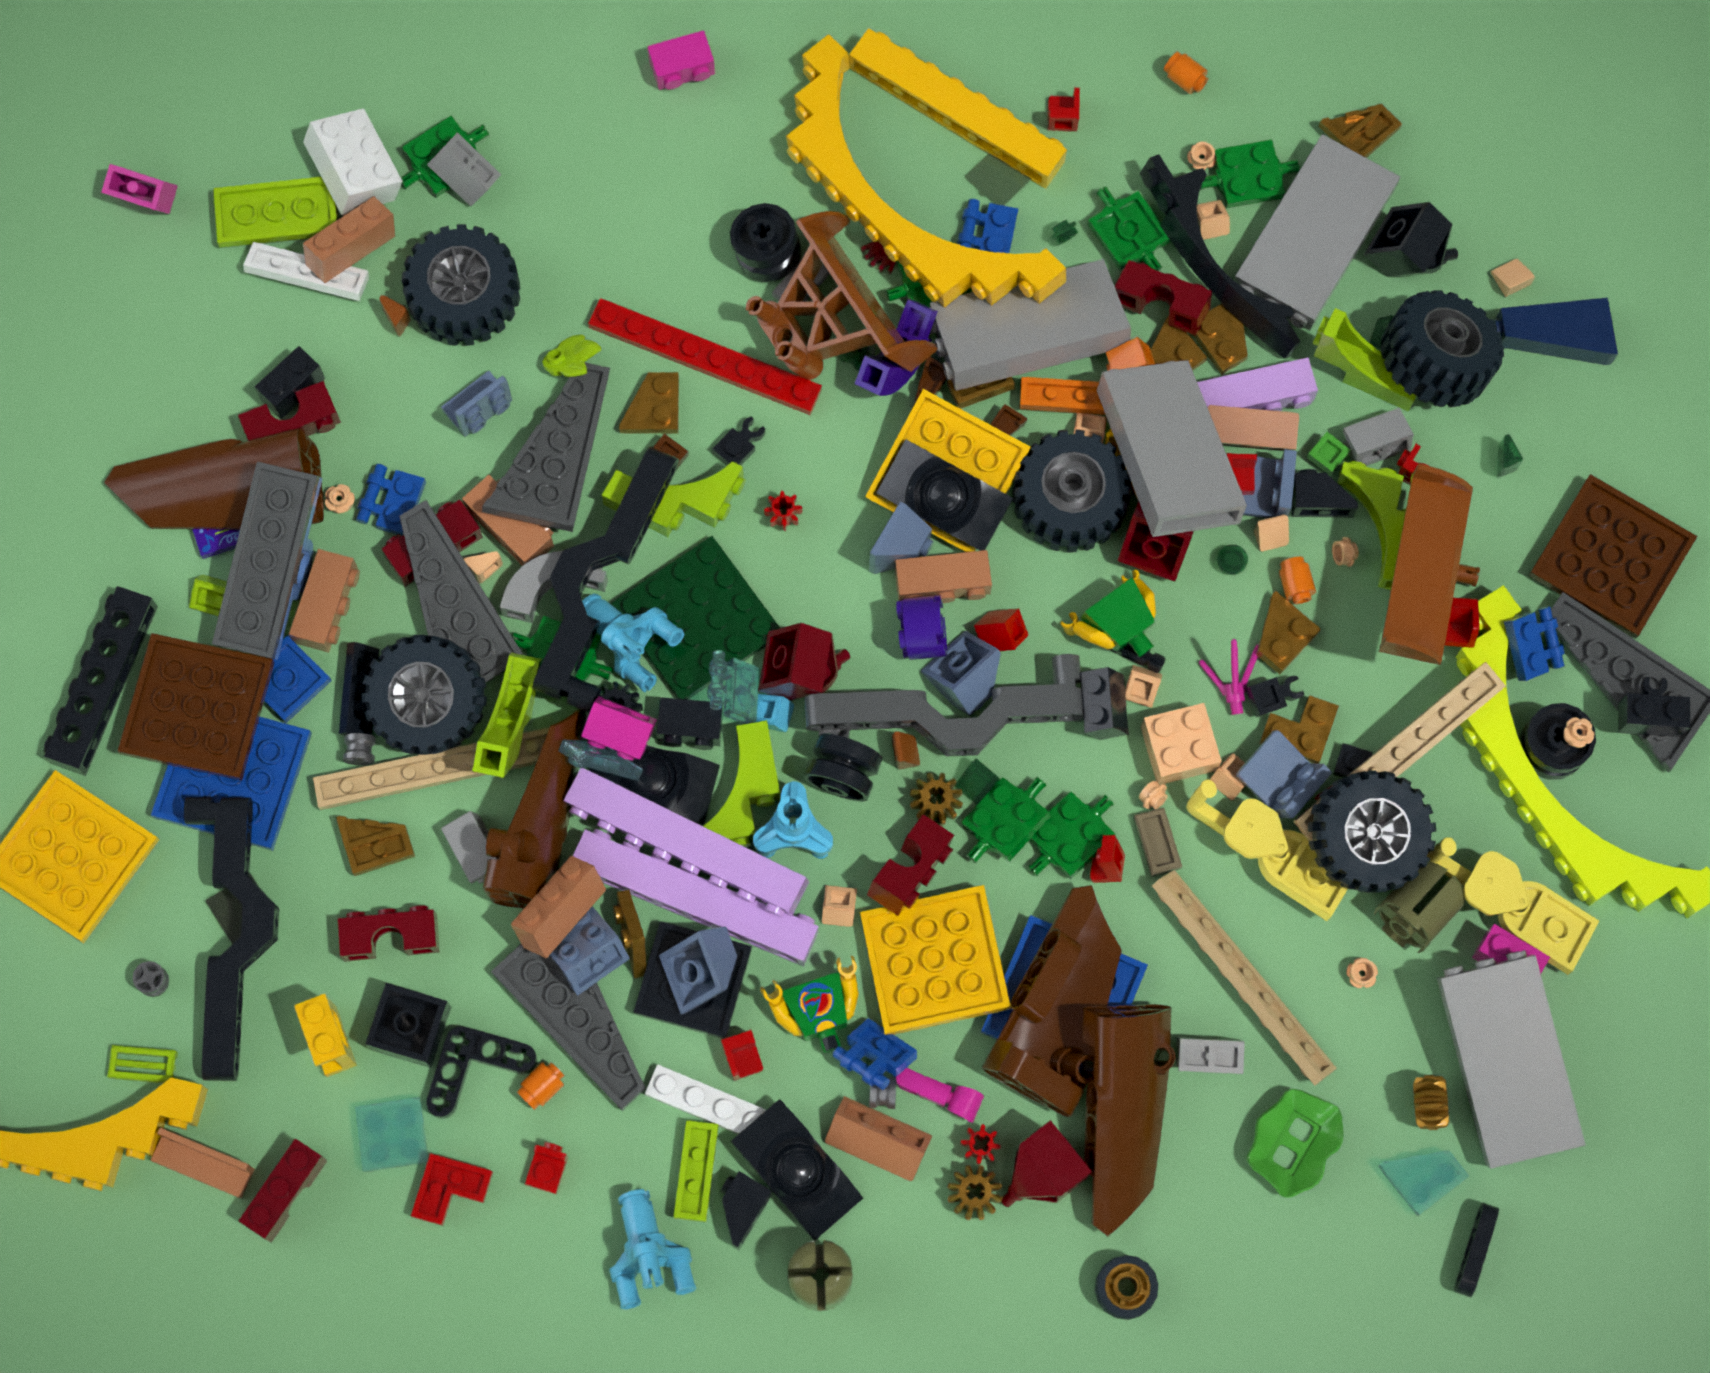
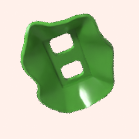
[1247,1089,1344,1198]

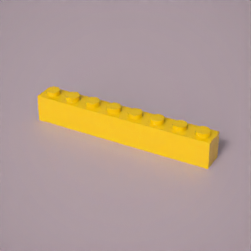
[849,28,1067,189]

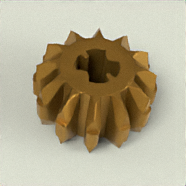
[910,773,963,826]
[1413,1075,1449,1130]
[947,1165,1002,1221]

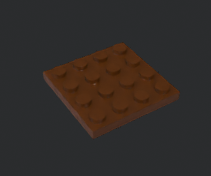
[1528,474,1698,639]
[117,633,275,781]

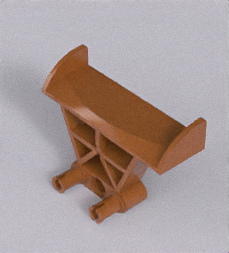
[746,211,937,380]
[1378,464,1480,665]

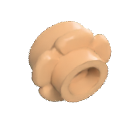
[1187,142,1216,170]
[324,484,355,514]
[1332,537,1359,567]
[1563,717,1594,748]
[1139,780,1168,809]
[1346,957,1378,989]

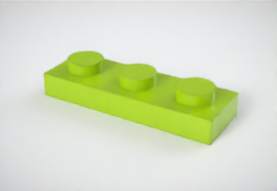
[674,1120,719,1223]

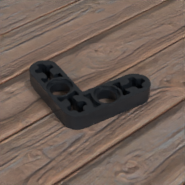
[426,1026,537,1119]

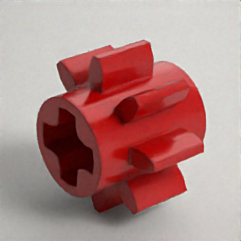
[764,490,803,531]
[960,1124,1001,1166]

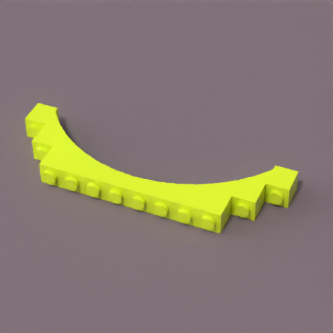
[1456,585,1710,918]

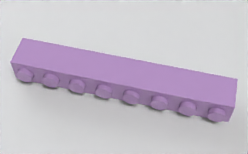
[564,767,809,917]
[573,829,819,967]

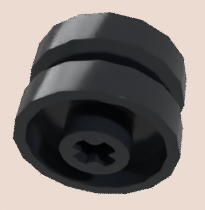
[730,203,802,282]
[1519,703,1596,780]
[804,733,883,802]

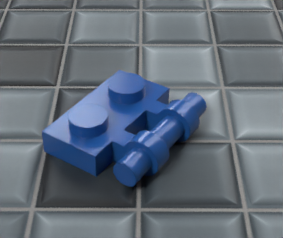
[957,199,1018,253]
[356,464,426,536]
[1504,606,1565,681]
[833,1018,917,1090]

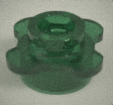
[839,345,875,371]

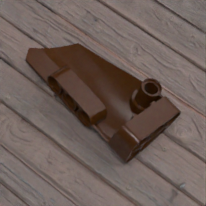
[104,428,324,530]
[483,709,586,909]
[981,885,1122,1118]
[1082,1004,1175,1237]

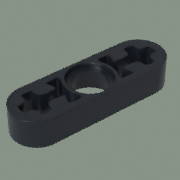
[1454,1202,1499,1298]

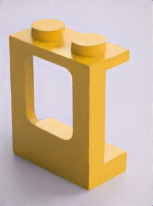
[294,993,357,1077]

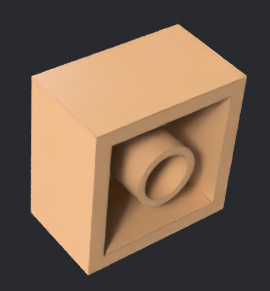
[1140,703,1222,785]

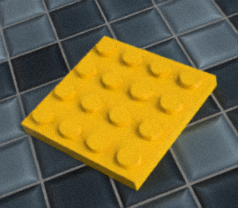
[865,389,1031,552]
[0,770,159,943]
[860,885,1011,1035]

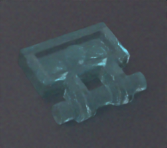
[707,650,759,724]

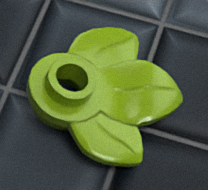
[542,334,602,377]

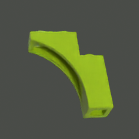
[1312,308,1416,412]
[1337,461,1406,590]
[602,462,746,537]
[472,653,542,778]
[703,720,781,848]

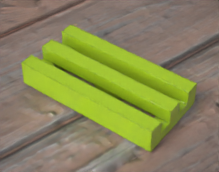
[107,1045,178,1083]

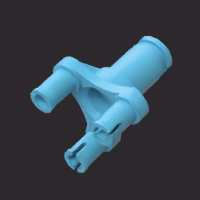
[582,593,684,692]
[753,781,833,859]
[609,1189,697,1310]

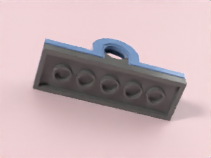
[212,461,323,660]

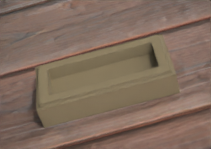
[1133,808,1182,877]

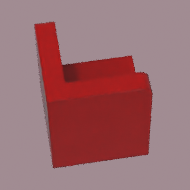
[1048,87,1080,132]
[1226,453,1257,495]
[1445,597,1479,648]
[974,608,1029,651]
[721,1030,763,1081]

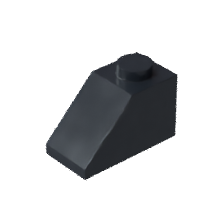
[1292,469,1358,518]
[720,1171,773,1251]

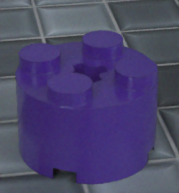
[896,595,947,660]

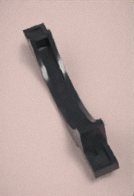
[1140,154,1301,359]

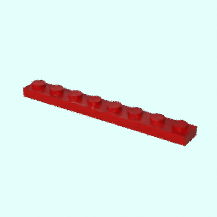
[588,298,822,416]

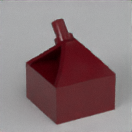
[1117,502,1194,582]
[758,622,851,701]
[1001,1120,1092,1207]

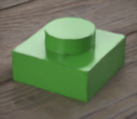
[1307,432,1351,476]

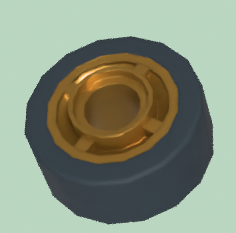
[1095,1255,1159,1320]

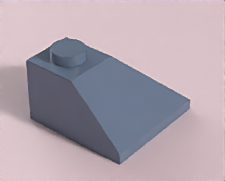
[869,501,934,574]
[921,631,1001,716]
[659,926,737,1014]

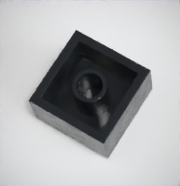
[365,983,452,1068]

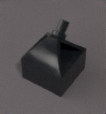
[1364,202,1458,277]

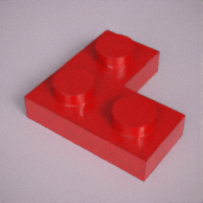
[411,1153,494,1226]

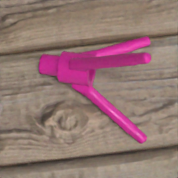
[1199,639,1259,715]

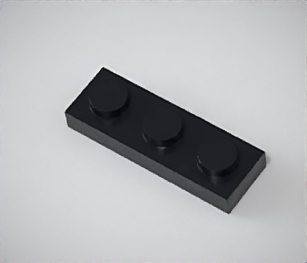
[339,642,380,735]

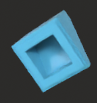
[750,694,794,732]

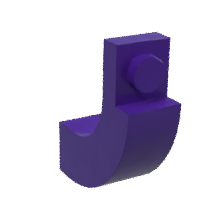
[854,299,938,396]

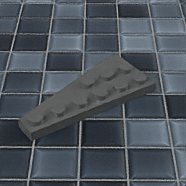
[482,362,610,532]
[400,500,524,683]
[1551,592,1710,773]
[491,944,646,1111]

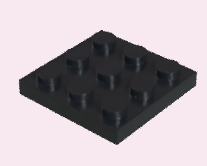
[633,921,752,1039]

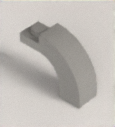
[500,551,608,623]

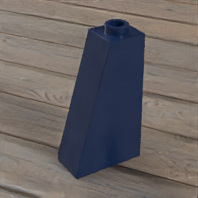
[1493,298,1618,365]

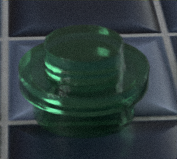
[1050,219,1079,246]
[1217,544,1248,575]

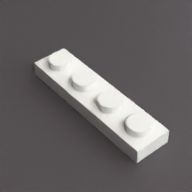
[243,242,369,301]
[645,1064,766,1134]

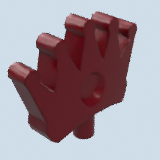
[861,241,897,274]

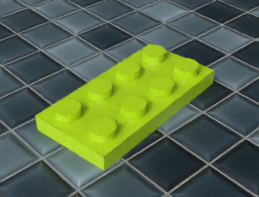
[213,177,338,248]

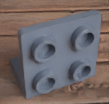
[441,371,513,437]
[1243,449,1297,518]
[1236,730,1332,818]
[549,906,630,996]

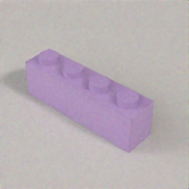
[1197,358,1318,411]

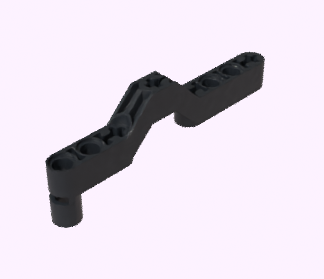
[532,447,679,714]
[184,796,279,1081]

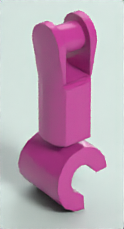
[896,1068,984,1124]

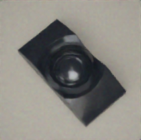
[877,439,1014,551]
[589,745,720,826]
[730,1099,863,1241]

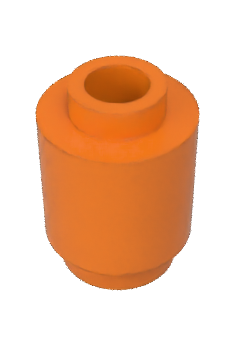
[1163,51,1209,94]
[1279,556,1316,604]
[517,1062,564,1110]

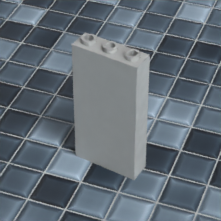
[1234,134,1400,331]
[930,259,1131,391]
[1097,360,1247,537]
[1437,950,1586,1169]

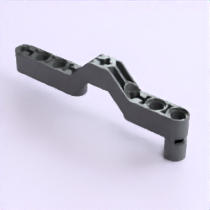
[804,654,1083,757]

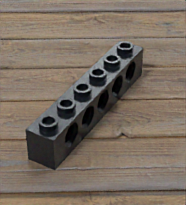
[43,586,158,776]

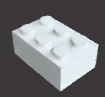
[303,108,403,215]

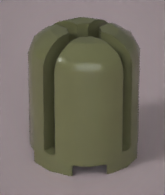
[1374,861,1465,953]
[788,1240,853,1312]

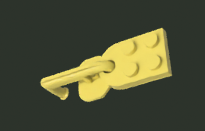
[1186,779,1348,921]
[1427,837,1599,975]

